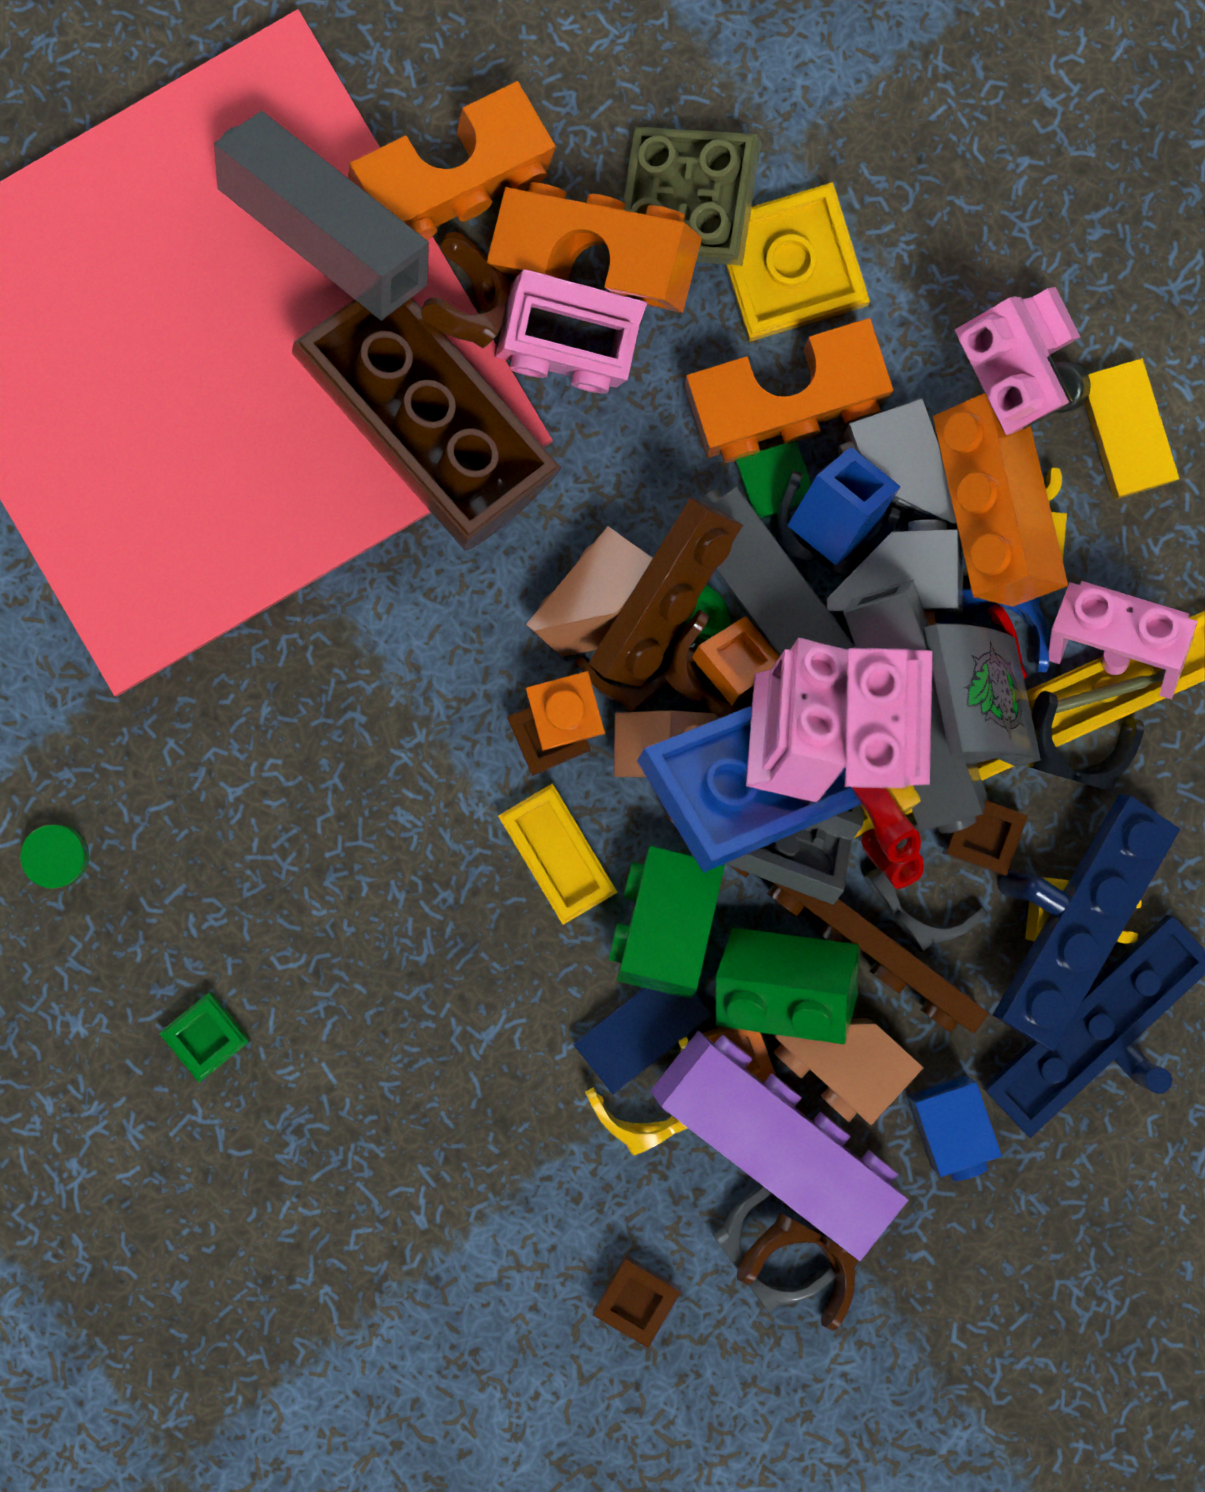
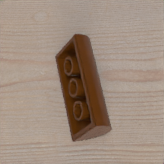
[292,298,561,551]

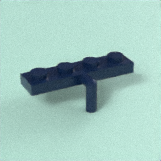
[992,794,1180,1052]
[982,915,1205,1138]

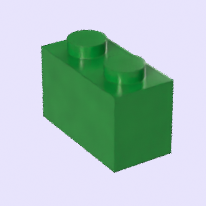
[608,846,725,999]
[716,927,860,1045]

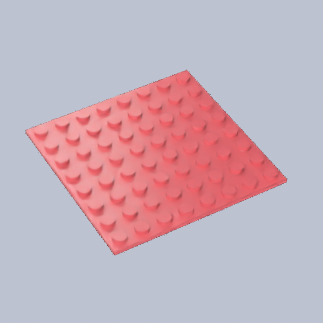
[0,9,553,696]

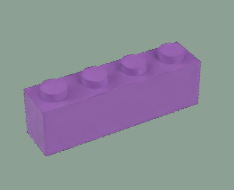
[650,1030,908,1261]

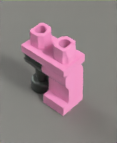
[955,287,1090,435]

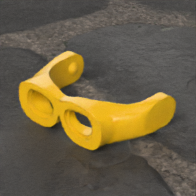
[585,1037,689,1156]

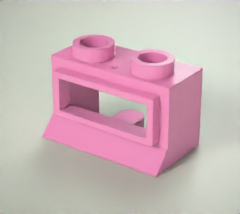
[495,269,648,394]
[1049,581,1197,700]
[746,638,848,802]
[846,649,933,788]

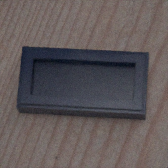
[573,988,713,1094]

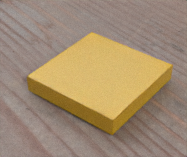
[724,182,870,342]

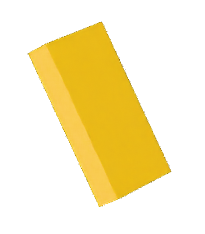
[1084,358,1180,500]
[498,783,618,925]

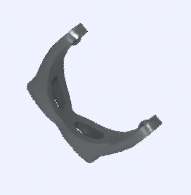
[864,823,988,952]
[712,1185,836,1313]

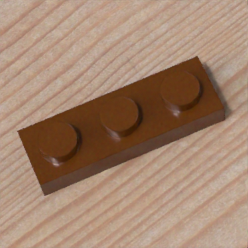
[588,497,743,688]

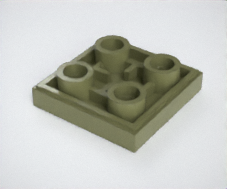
[623,127,761,266]

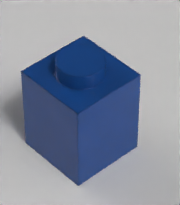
[787,447,901,566]
[907,1075,1002,1181]

